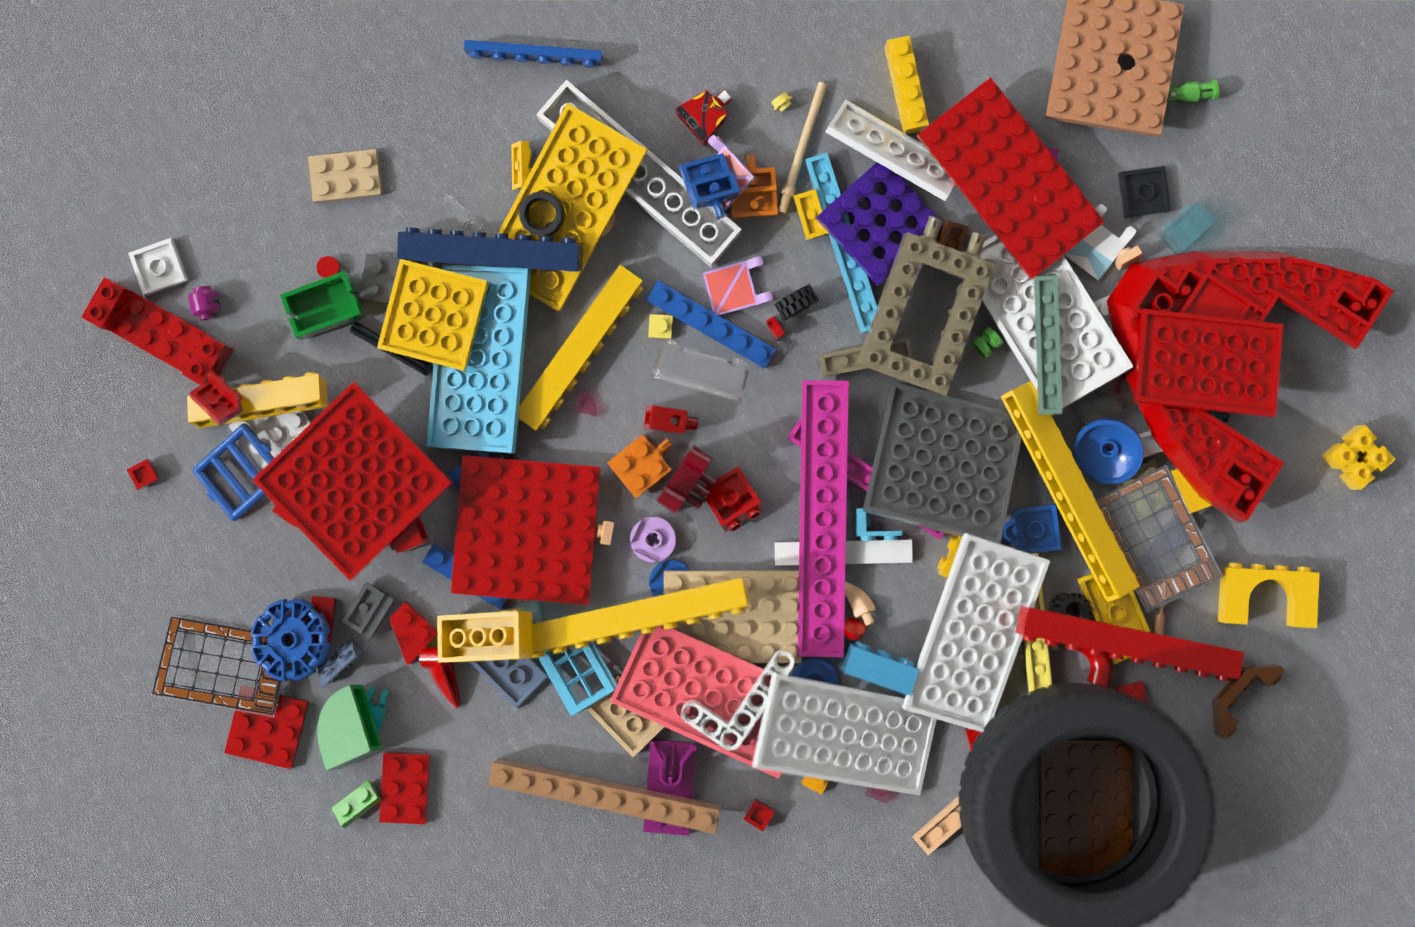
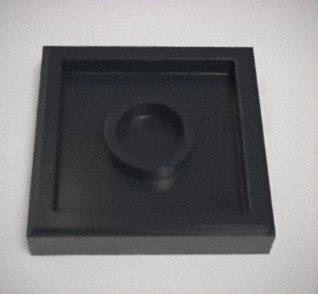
[1118,166,1171,218]

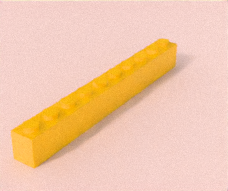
[1000,381,1140,602]
[532,578,751,659]

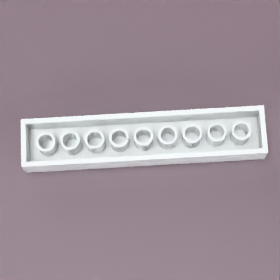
[536,80,741,268]

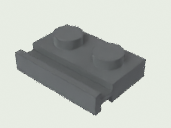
[342,582,395,639]

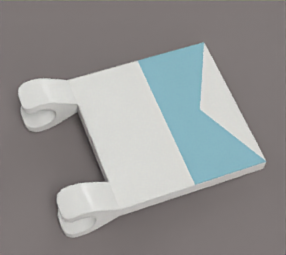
[1064,204,1136,281]

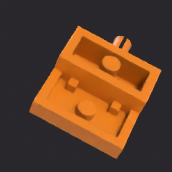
[731,154,778,219]
[607,434,673,498]

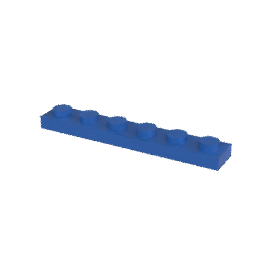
[464,40,603,68]
[647,280,777,369]

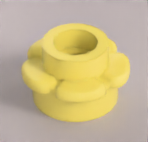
[771,91,792,112]

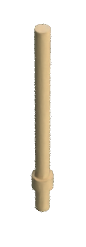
[778,82,827,214]

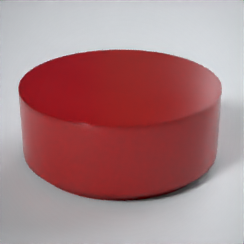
[316,256,341,278]
[844,618,866,640]

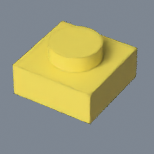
[648,314,673,339]

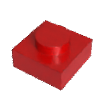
[127,459,160,490]
[743,799,775,831]

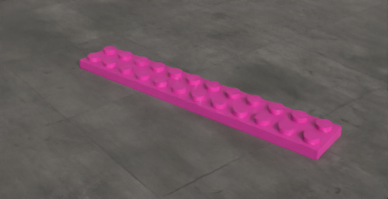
[798,380,849,657]

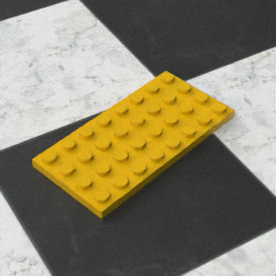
[481,103,649,311]

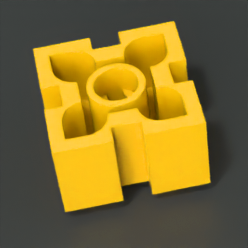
[1321,425,1396,490]

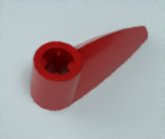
[419,647,461,708]

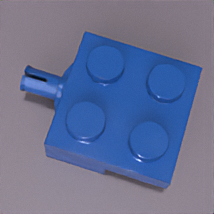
[679,153,740,219]

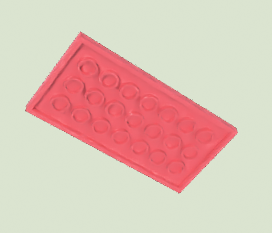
[610,627,782,779]

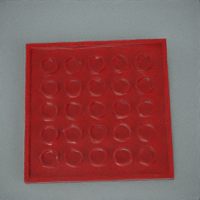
[252,382,453,581]
[451,455,601,605]

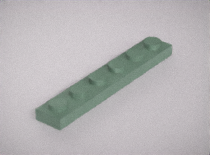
[1034,276,1063,415]

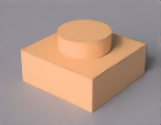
[1115,246,1142,271]
[595,520,614,545]

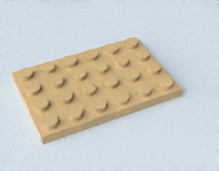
[664,570,801,663]

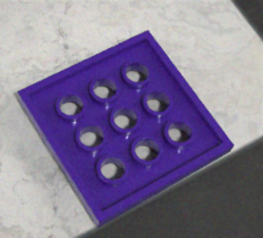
[815,162,943,286]

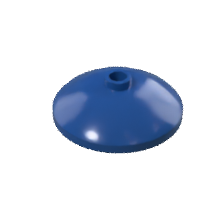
[1073,419,1144,484]

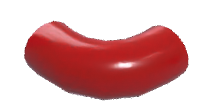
[1077,647,1113,688]

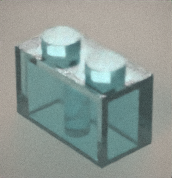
[1158,201,1216,255]

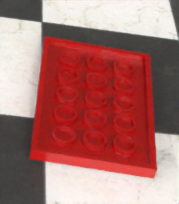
[1133,309,1283,418]

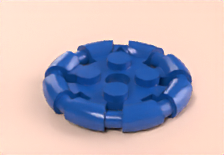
[250,598,331,682]

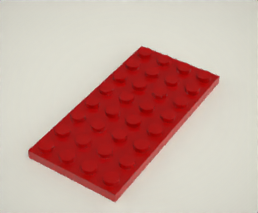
[917,77,1105,280]

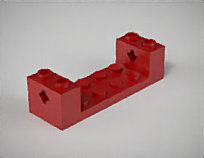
[81,277,234,385]

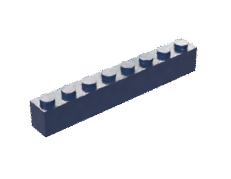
[397,227,583,272]

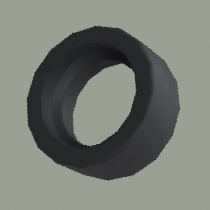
[519,191,566,236]

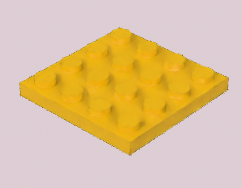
[377,259,489,371]

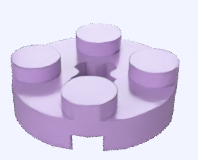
[630,517,676,562]

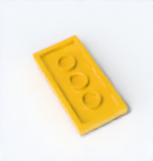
[1077,573,1150,664]

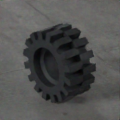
[774,284,819,321]
[1048,593,1093,619]

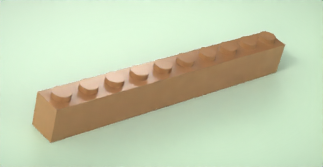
[488,758,722,834]

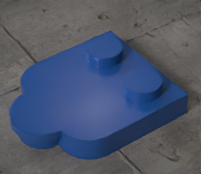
[1002,504,1062,553]

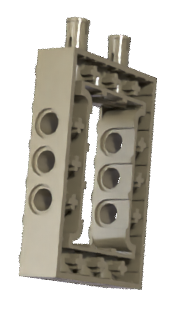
[856,216,995,396]

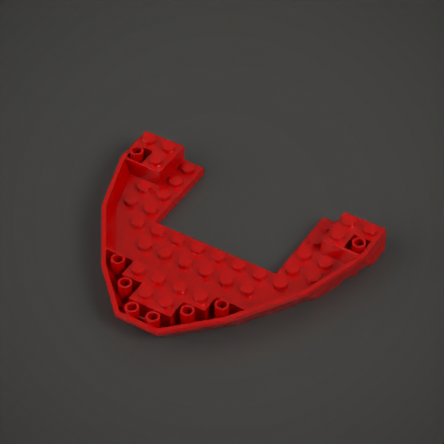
[1106,251,1394,523]

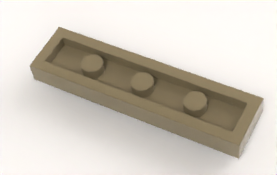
[818,337,913,377]

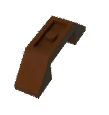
[1212,664,1285,739]

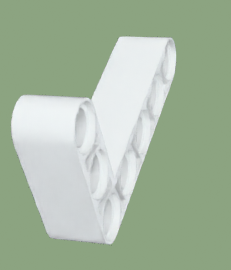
[682,649,794,750]

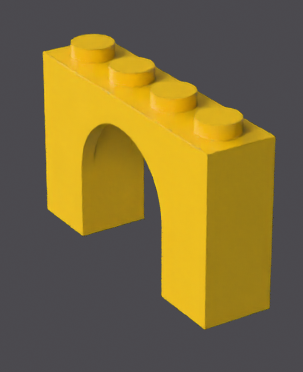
[1218,563,1320,628]

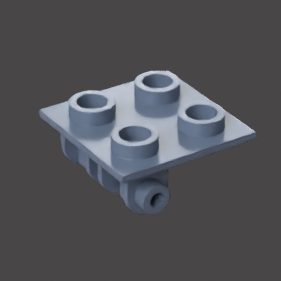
[318,638,363,688]

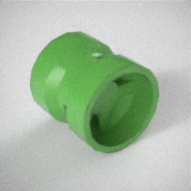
[971,327,1003,359]

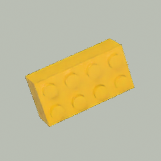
[437,611,533,663]

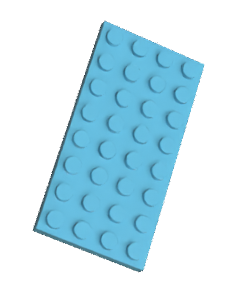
[426,265,531,453]

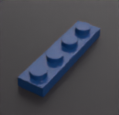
[422,543,507,609]

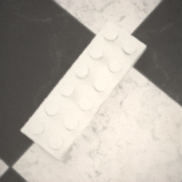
[826,99,955,201]

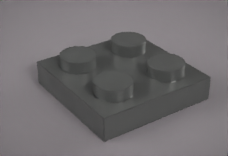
[359,254,412,304]

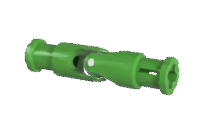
[1167,79,1219,105]

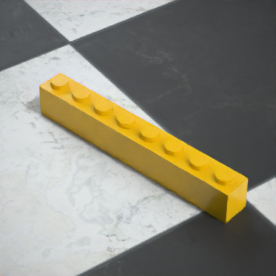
[518,265,644,431]

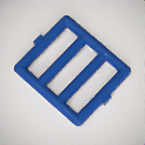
[192,423,274,521]

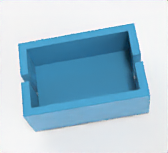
[841,641,920,696]

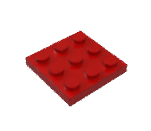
[224,685,310,770]

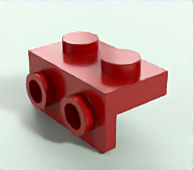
[189,370,243,426]

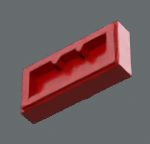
[309,596,336,643]

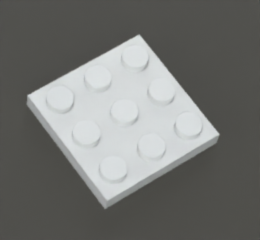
[229,411,311,471]

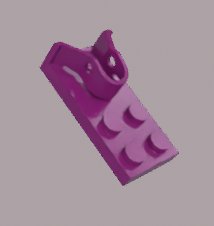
[643,739,696,836]

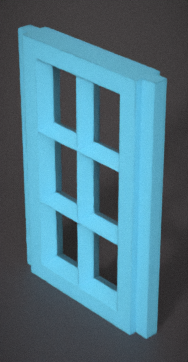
[539,642,617,717]

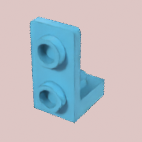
[855,508,903,541]

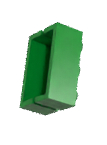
[280,271,366,340]

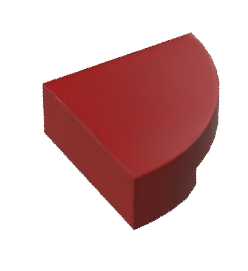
[766,316,785,339]

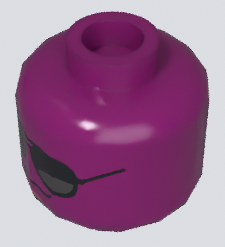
[188,286,221,320]

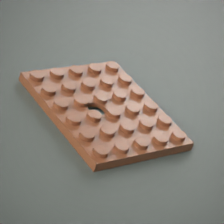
[1045,0,1184,138]

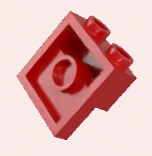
[705,466,764,532]

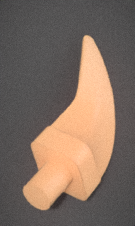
[845,582,876,626]

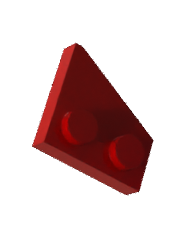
[389,602,438,665]

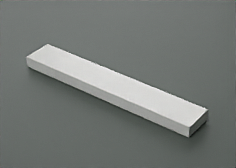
[774,539,912,565]

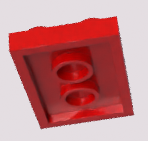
[379,752,430,825]

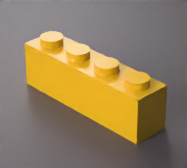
[884,35,929,135]

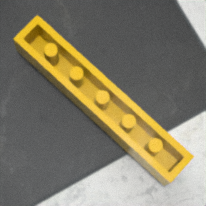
[187,372,328,429]

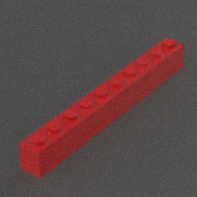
[1015,605,1245,682]

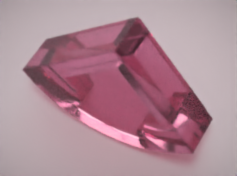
[574,389,597,417]

